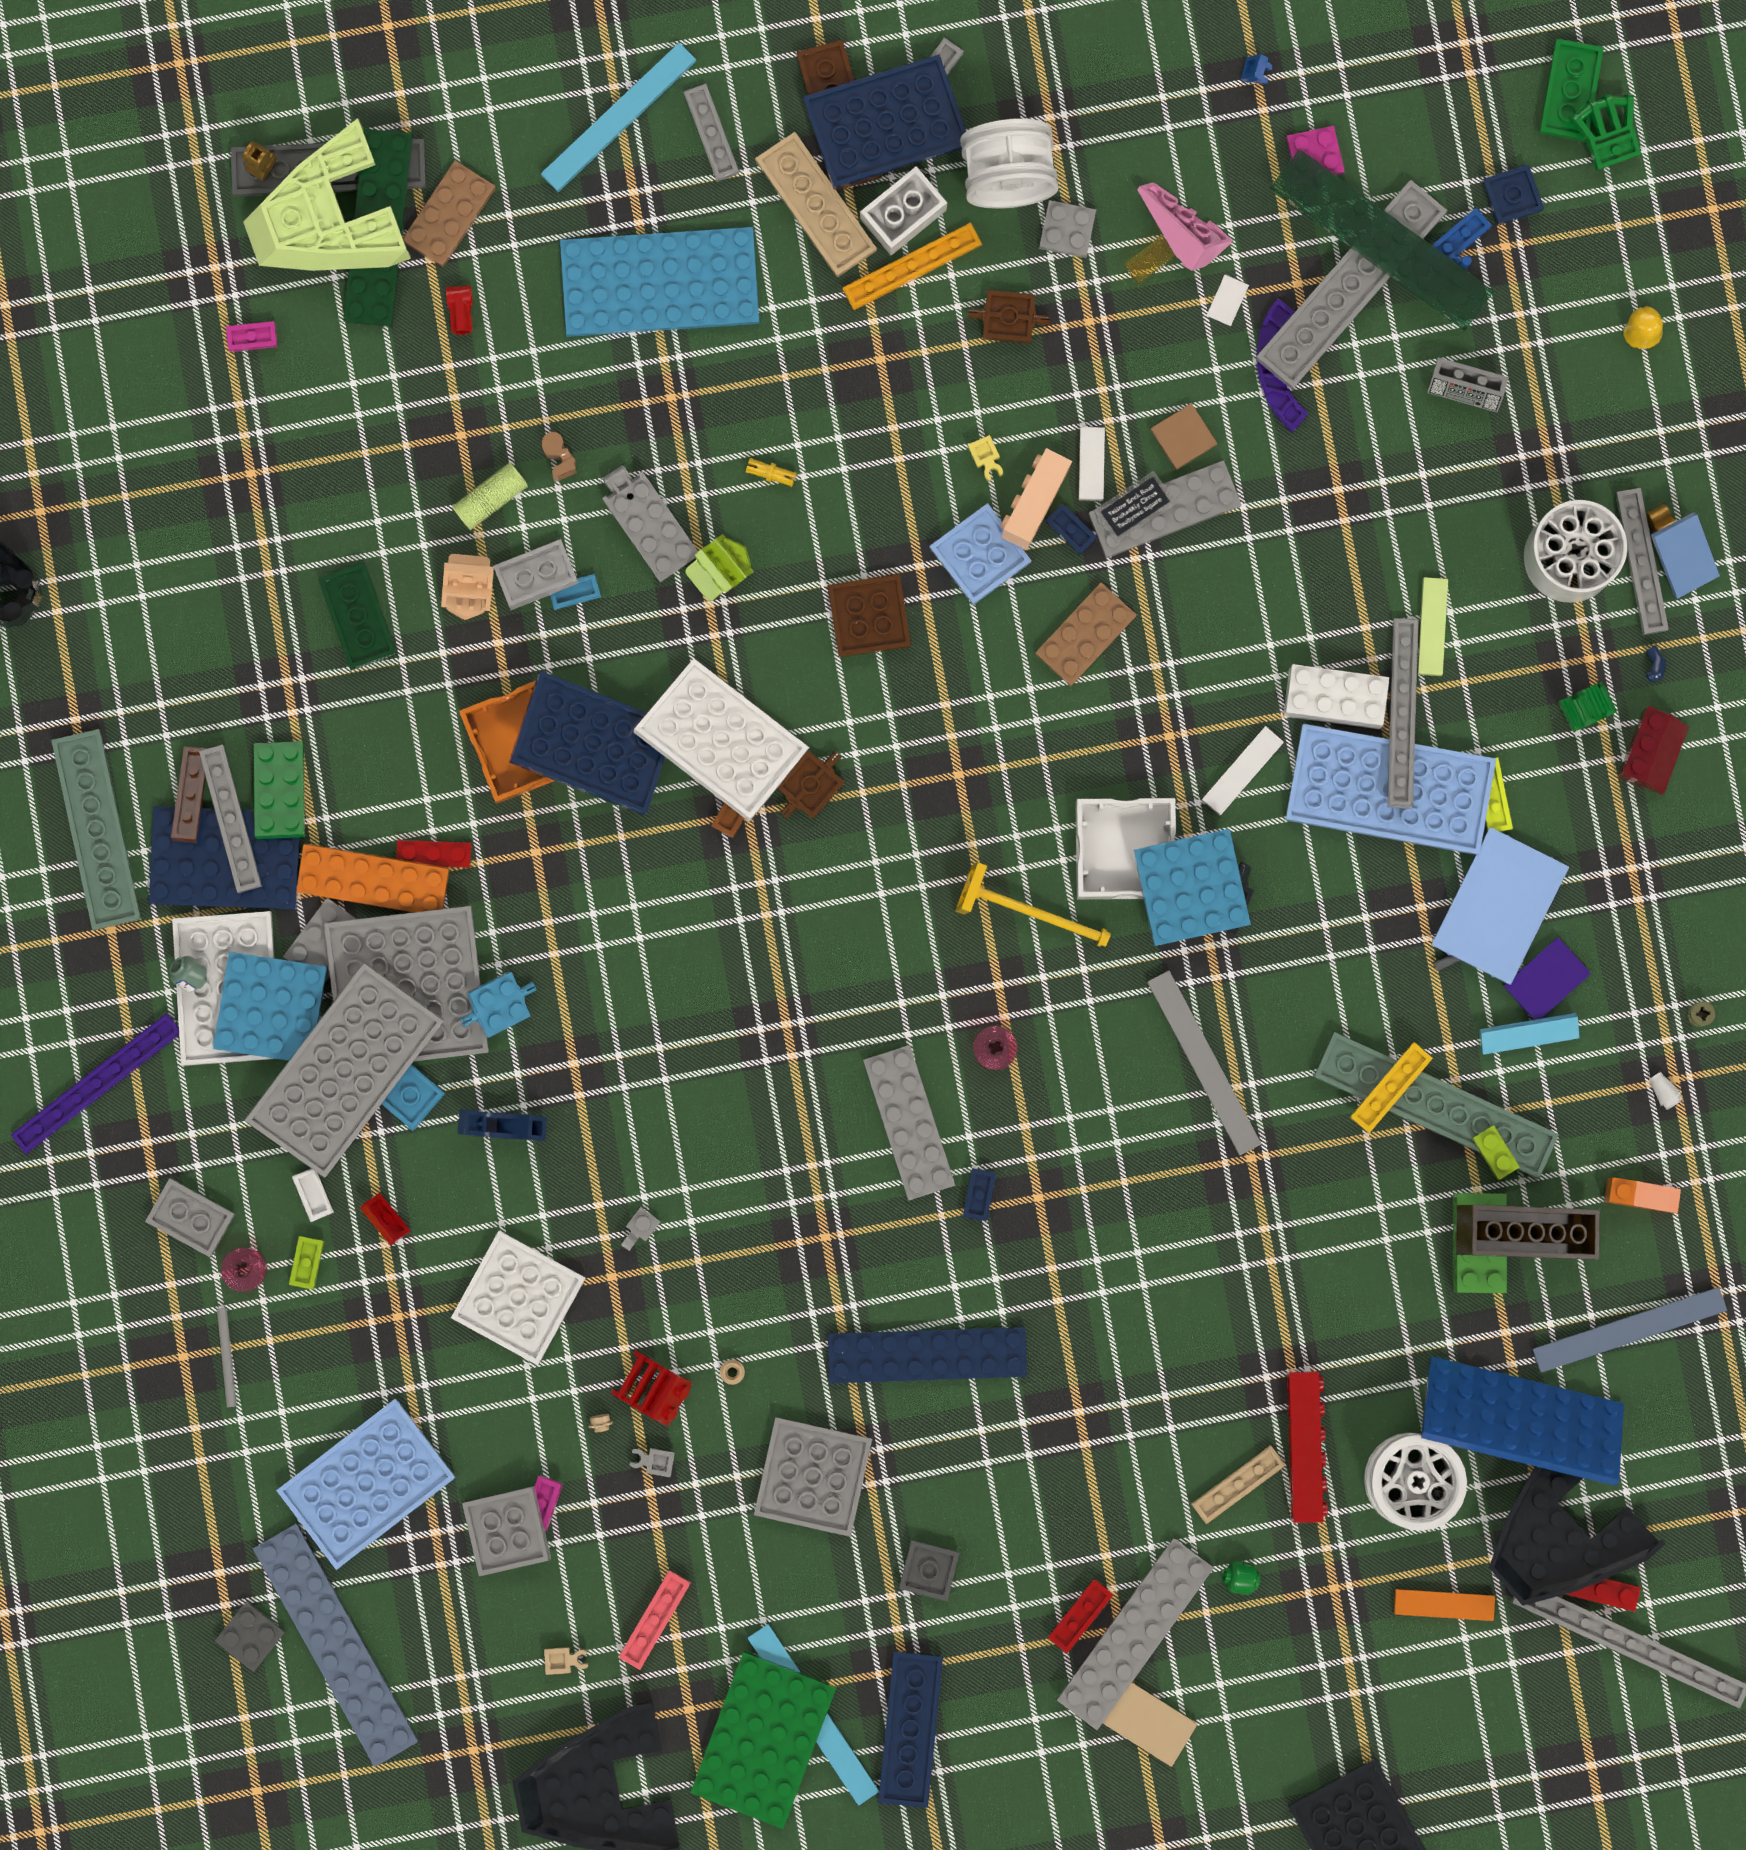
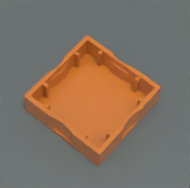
[459,681,554,804]

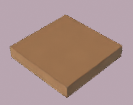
[1150,403,1217,470]

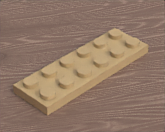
[755,132,877,278]

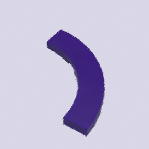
[1256,298,1308,433]

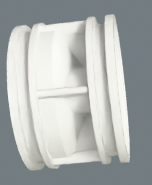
[960,119,1059,208]

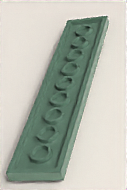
[1314,1032,1559,1179]

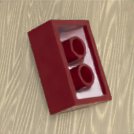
[1617,706,1689,795]

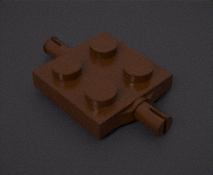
[968,290,1051,344]
[777,751,845,820]

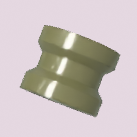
[1687,1002,1715,1027]

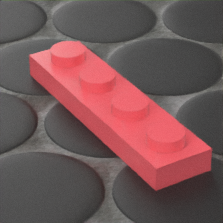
[619,1570,691,1670]

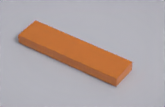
[1394,1589,1495,1621]

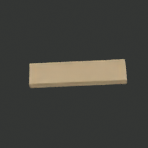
[1191,1445,1286,1524]

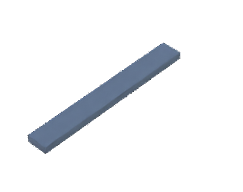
[1532,1287,1727,1373]

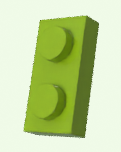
[1472,1125,1520,1180]
[289,1236,324,1290]

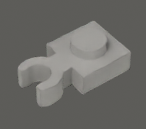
[630,1448,675,1477]

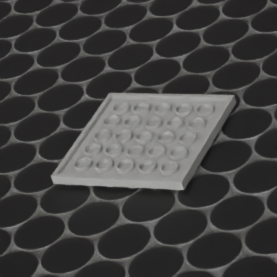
[324,906,489,1061]

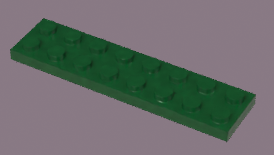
[343,128,413,328]

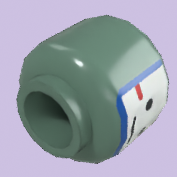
[169,955,207,992]

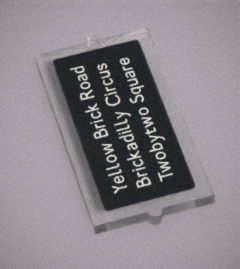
[1094,471,1176,544]

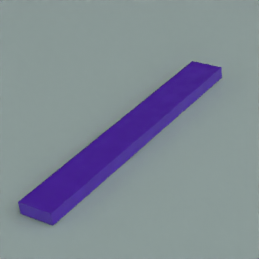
[11,1013,179,1154]

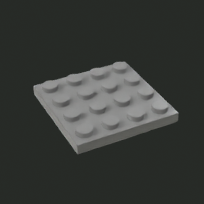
[754,1417,872,1537]

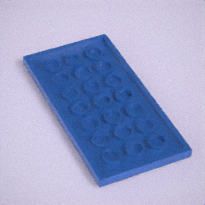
[1421,1356,1624,1486]

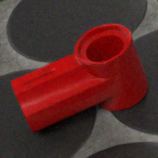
[446,285,473,335]

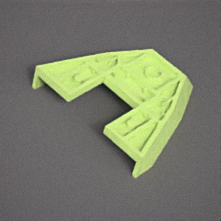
[243,118,411,271]

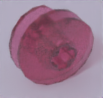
[973,1026,1017,1070]
[221,1248,267,1292]

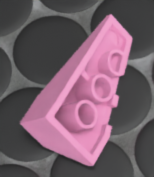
[1137,182,1233,271]

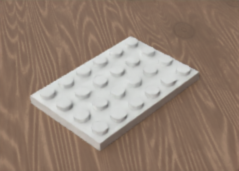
[634,659,809,822]
[172,911,275,1066]

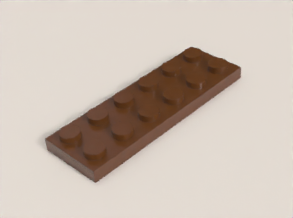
[796,39,882,191]

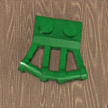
[1569,94,1641,170]

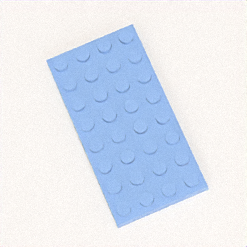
[1285,724,1496,855]

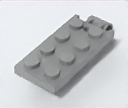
[602,465,698,583]

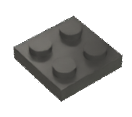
[899,1540,959,1601]
[215,1601,286,1672]

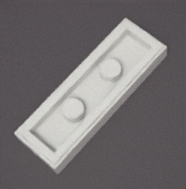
[1079,427,1105,501]

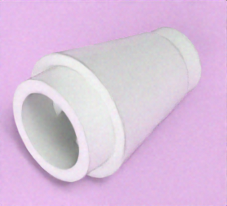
[1649,1072,1683,1110]

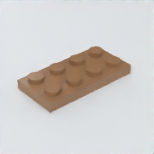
[403,161,496,268]
[1035,583,1137,687]

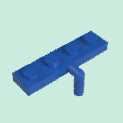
[1403,208,1492,289]

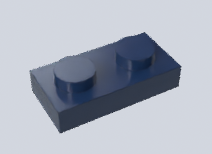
[1045,503,1097,555]
[963,1168,996,1222]

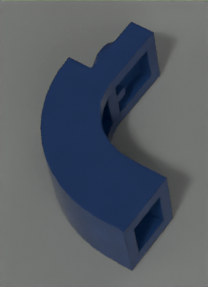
[457,1109,547,1141]

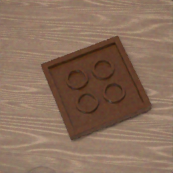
[828,574,911,658]

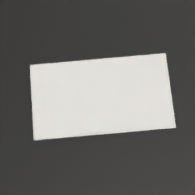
[1207,275,1249,326]

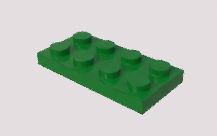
[1539,39,1604,142]
[254,741,305,839]

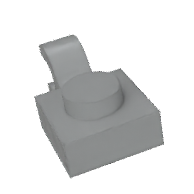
[621,1207,660,1251]

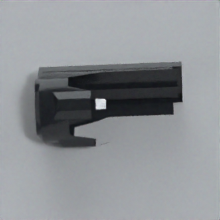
[0,540,42,628]

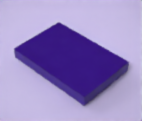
[1503,937,1591,1020]

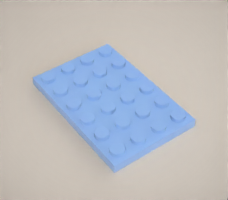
[276,1399,456,1570]

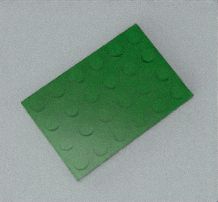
[690,1651,837,1829]

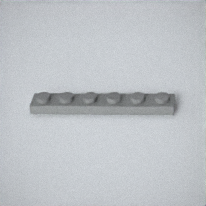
[1615,488,1669,635]
[199,745,262,893]

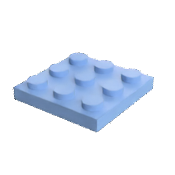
[929,503,1031,605]

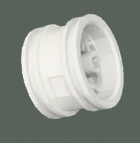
[1364,1433,1467,1531]

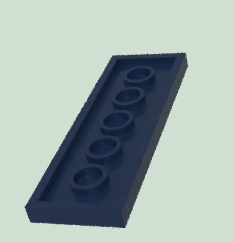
[878,1651,943,1808]

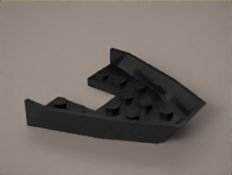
[1489,1466,1666,1606]
[513,1700,681,1850]

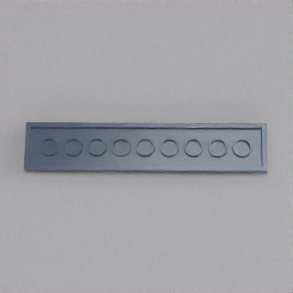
[253,1523,419,1767]

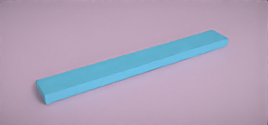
[541,43,696,192]
[748,1624,879,1806]

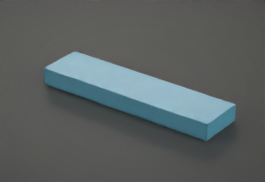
[1479,1013,1579,1055]

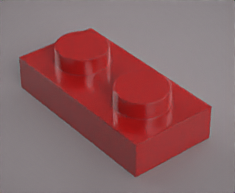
[360,1193,411,1246]

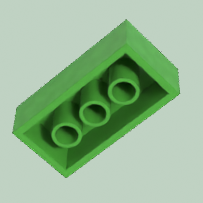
[1453,1193,1507,1293]

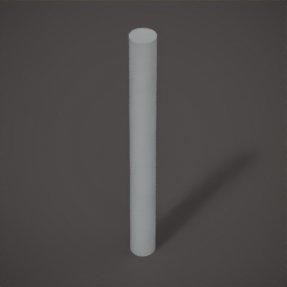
[217,1308,237,1407]

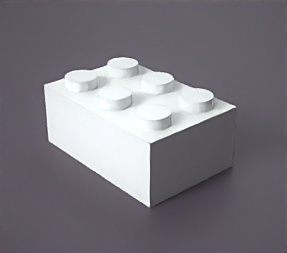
[860,166,947,255]

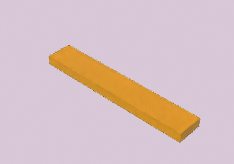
[842,222,982,311]

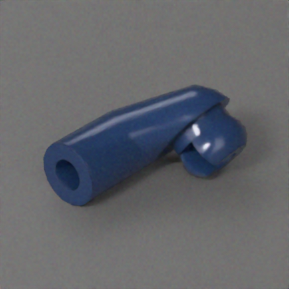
[1646,645,1666,682]

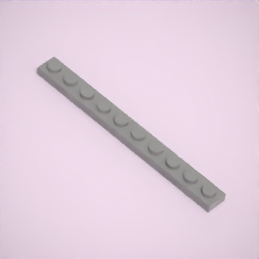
[1511,1596,1746,1708]

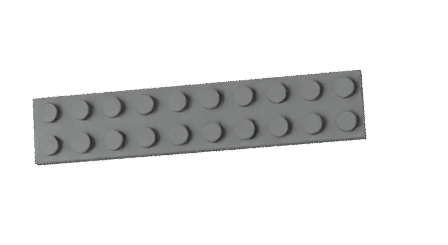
[1255,180,1448,390]

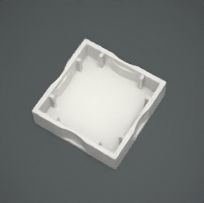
[1076,798,1176,900]

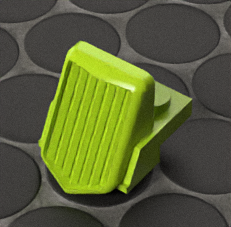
[685,534,754,601]

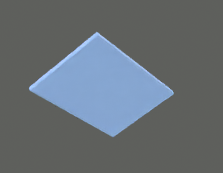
[1431,827,1569,985]

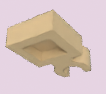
[544,1647,588,1675]

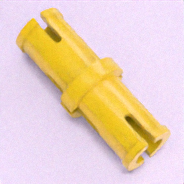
[746,458,797,487]

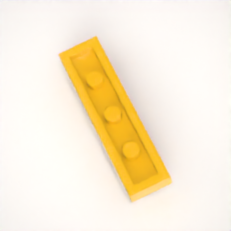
[1350,1042,1433,1133]

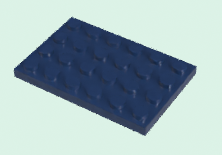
[802,54,967,189]
[508,671,665,816]
[148,806,300,910]

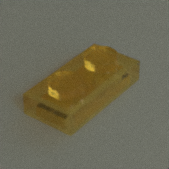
[1124,235,1176,285]

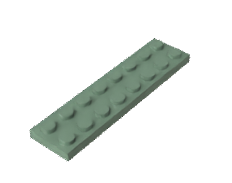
[51,729,142,931]

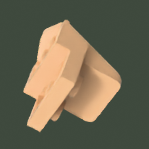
[441,554,494,620]

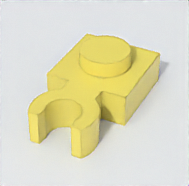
[968,435,1003,482]

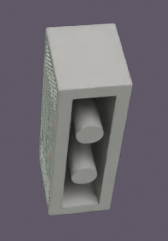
[1427,357,1509,412]

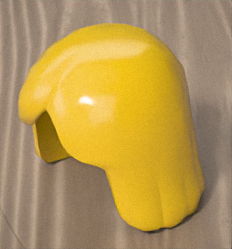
[1623,306,1663,349]

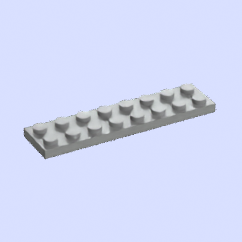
[1056,1538,1214,1730]

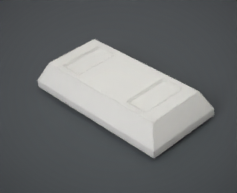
[292,1168,334,1222]

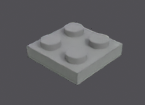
[1039,200,1096,258]

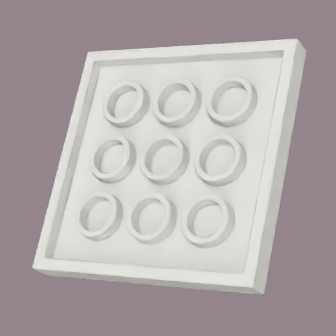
[451,1231,586,1365]

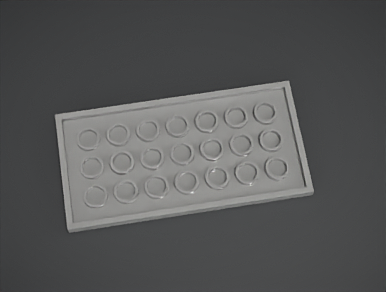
[245,962,444,1178]

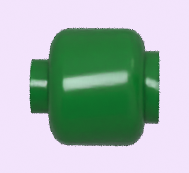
[1222,1561,1261,1595]

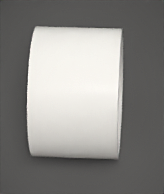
[1524,500,1627,603]

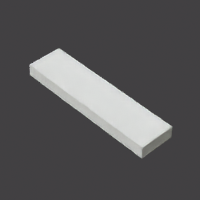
[1202,726,1284,816]

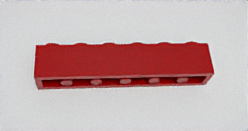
[1287,1372,1328,1523]

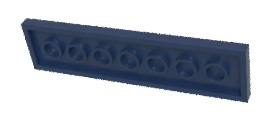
[828,1327,1027,1383]

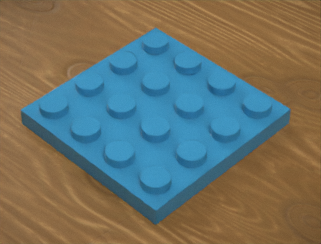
[1133,829,1251,946]
[213,952,328,1061]

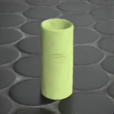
[452,462,528,530]

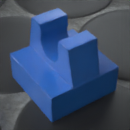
[1241,54,1273,85]

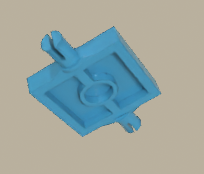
[459,972,536,1038]

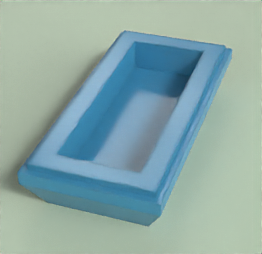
[550,574,601,610]

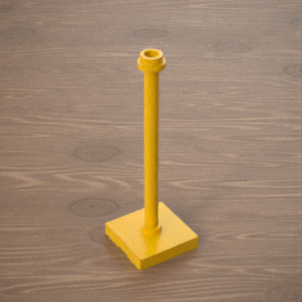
[955,863,1111,947]

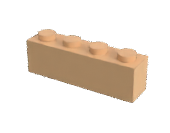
[1000,448,1072,550]

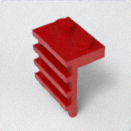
[611,1350,692,1426]

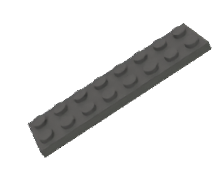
[231,139,427,197]

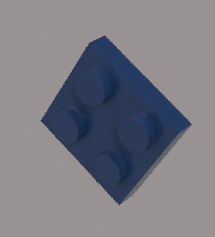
[1482,164,1544,226]

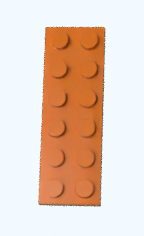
[297,843,450,912]

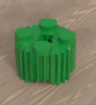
[1559,682,1617,732]

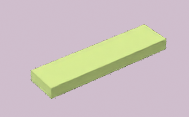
[1417,577,1448,676]

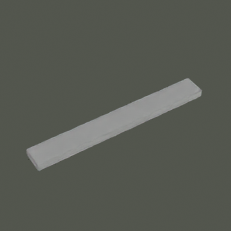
[1387,618,1418,809]
[1147,971,1261,1156]

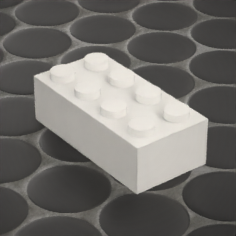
[1283,664,1389,729]

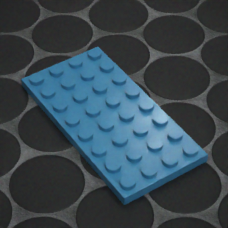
[560,227,759,337]

